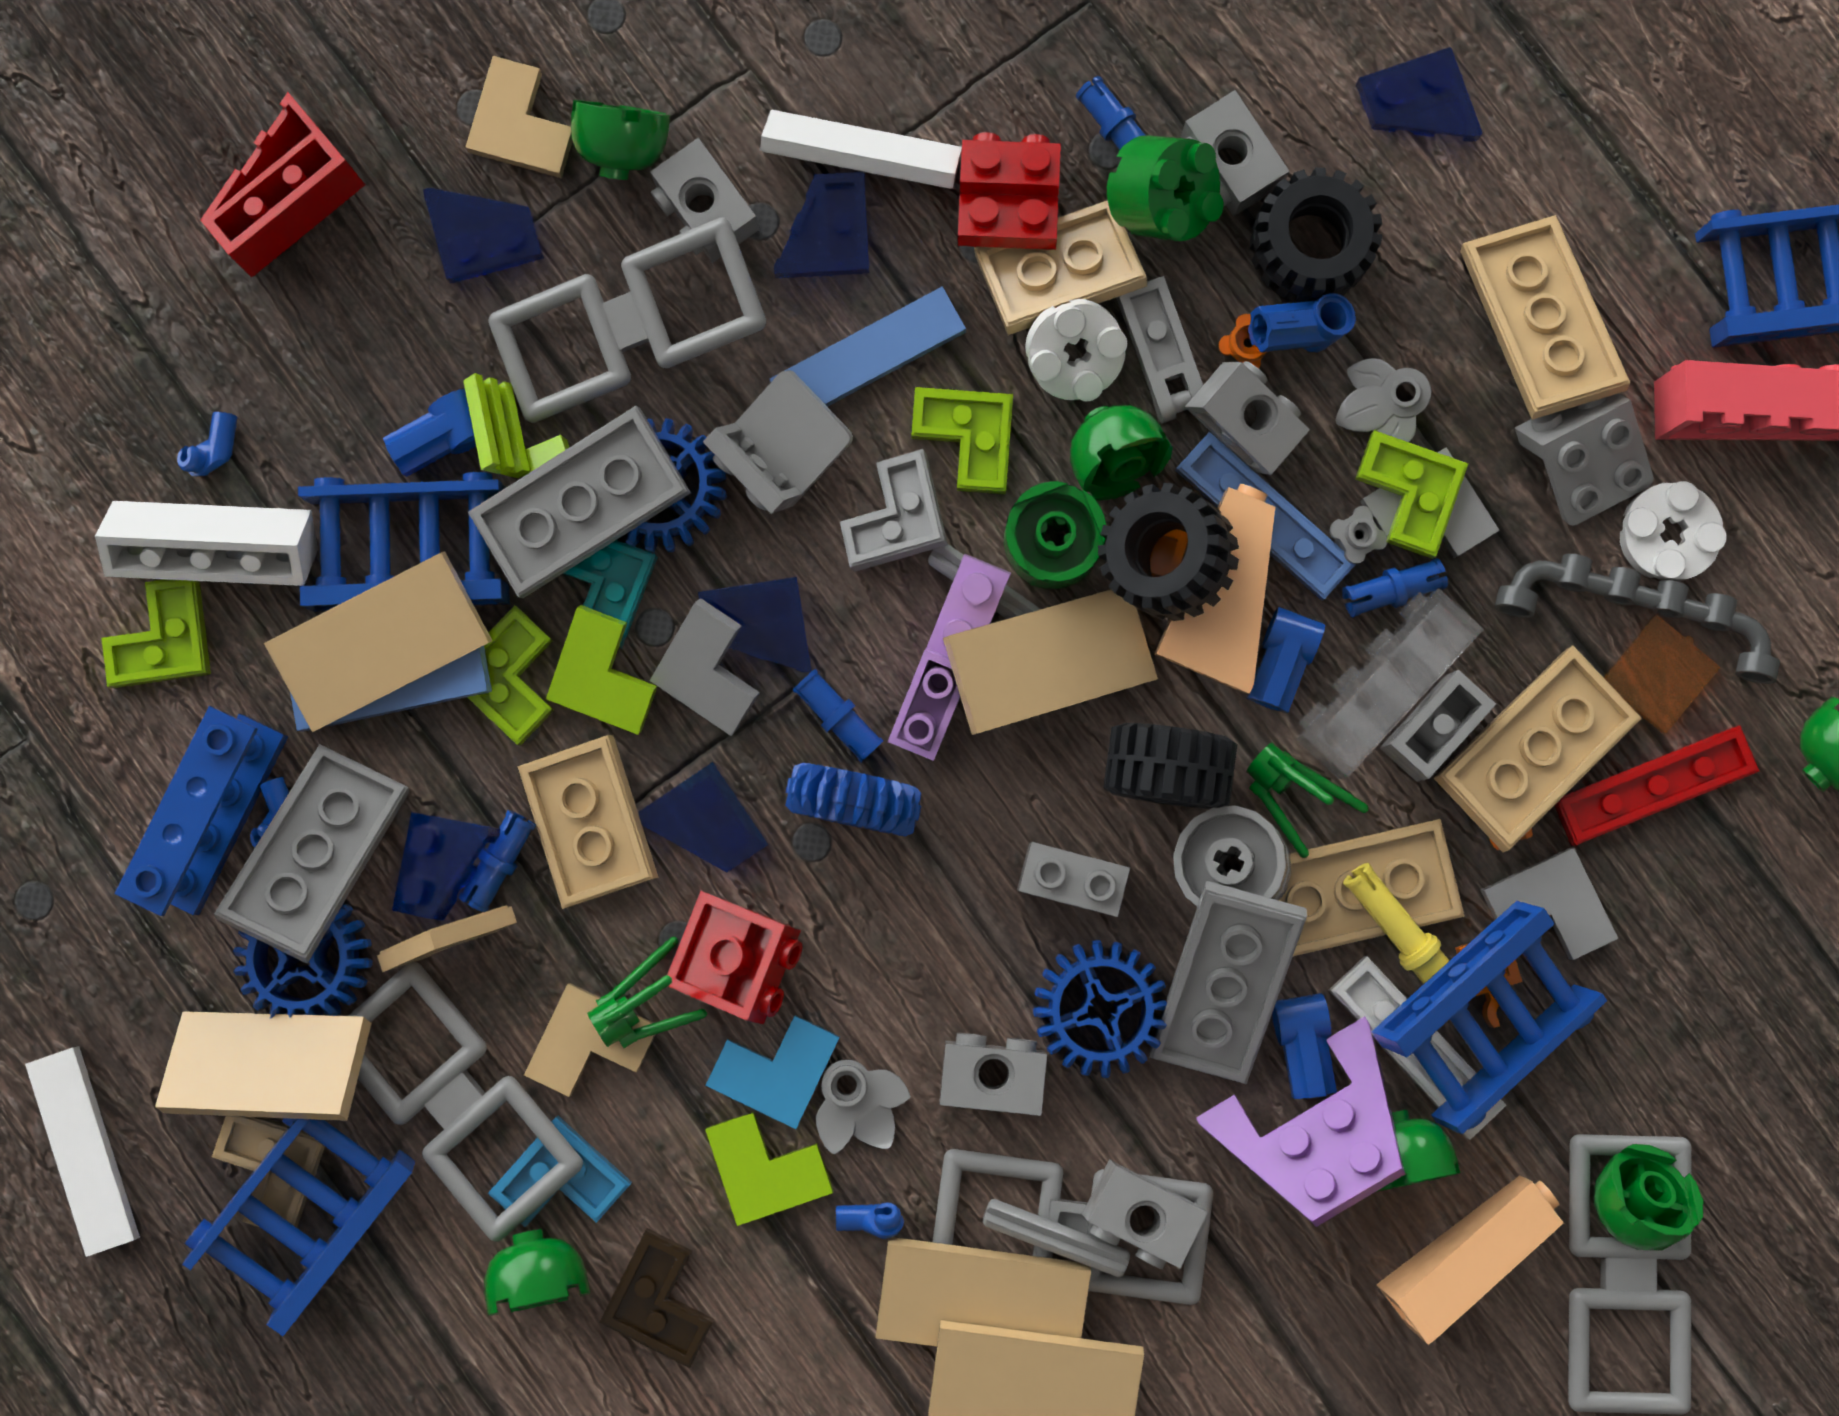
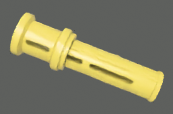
[1343,863,1449,984]

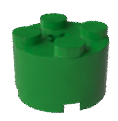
[1107,135,1224,241]
[1004,481,1106,589]

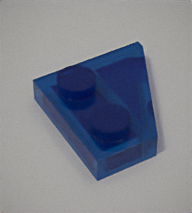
[1356,47,1483,142]
[423,188,544,284]
[392,812,501,920]

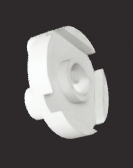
[1025,299,1127,401]
[1620,481,1726,582]

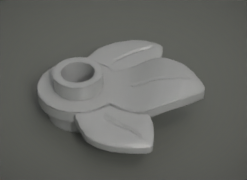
[1336,359,1432,442]
[816,1059,911,1154]

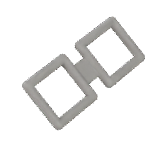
[488,218,766,423]
[348,962,583,1242]
[1568,1134,1691,1415]
[932,1149,1213,1305]

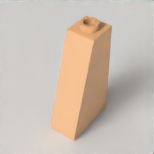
[1154,484,1276,694]
[1376,1175,1564,1345]

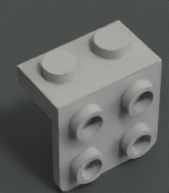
[703,370,853,514]
[1515,393,1653,526]

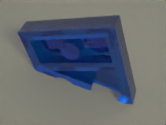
[774,172,870,278]
[698,576,812,673]
[638,762,769,873]

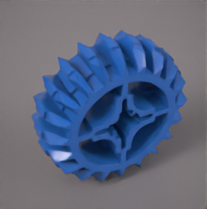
[626,418,727,553]
[785,763,922,837]
[232,904,372,1019]
[1033,940,1167,1078]

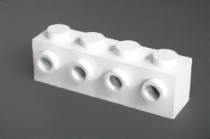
[95,501,318,586]

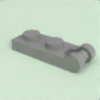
[1116,276,1203,424]

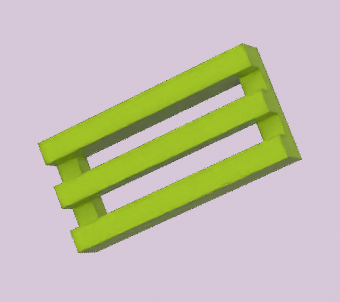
[463,373,530,478]

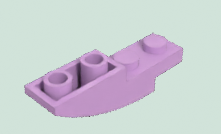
[888,554,1011,761]

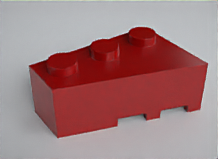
[200,92,366,278]

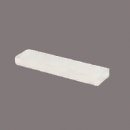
[760,110,962,189]
[1329,956,1506,1140]
[25,1046,140,1257]

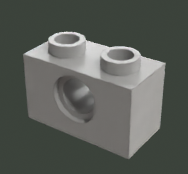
[1180,90,1290,217]
[650,138,759,263]
[1185,361,1310,475]
[1380,670,1496,782]
[1017,842,1130,917]
[939,1033,1047,1116]
[1082,1159,1208,1270]

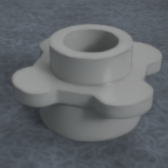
[1330,506,1387,564]

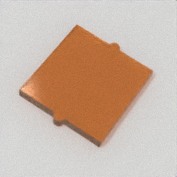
[1604,615,1721,734]

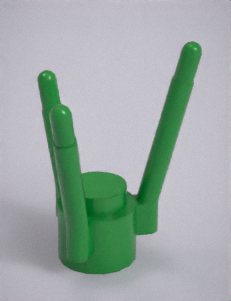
[1246,743,1369,858]
[587,937,707,1048]

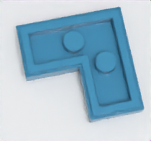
[705,1015,840,1129]
[488,1116,632,1227]

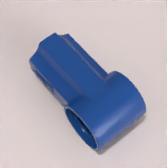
[1248,293,1356,353]
[383,389,476,477]
[1246,607,1325,714]
[1272,993,1337,1099]

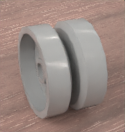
[1173,805,1292,906]

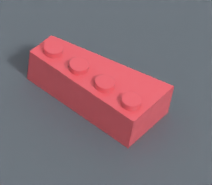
[1654,360,1839,441]

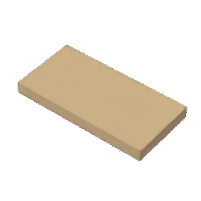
[1460,215,1630,420]
[264,551,492,732]
[943,589,1158,735]
[1434,645,1642,852]
[1279,819,1465,956]
[155,1012,372,1121]
[875,1237,1091,1347]
[928,1320,1144,1416]

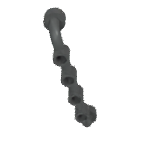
[1494,554,1780,684]

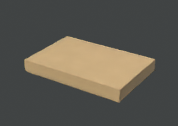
[974,201,1147,335]
[518,735,659,909]

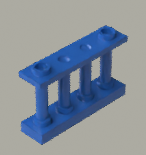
[1695,204,1839,348]
[298,472,510,612]
[114,706,289,916]
[1371,901,1607,1135]
[182,1118,416,1336]

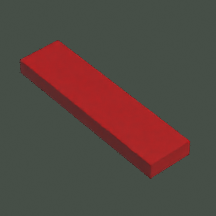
[1554,725,1760,846]

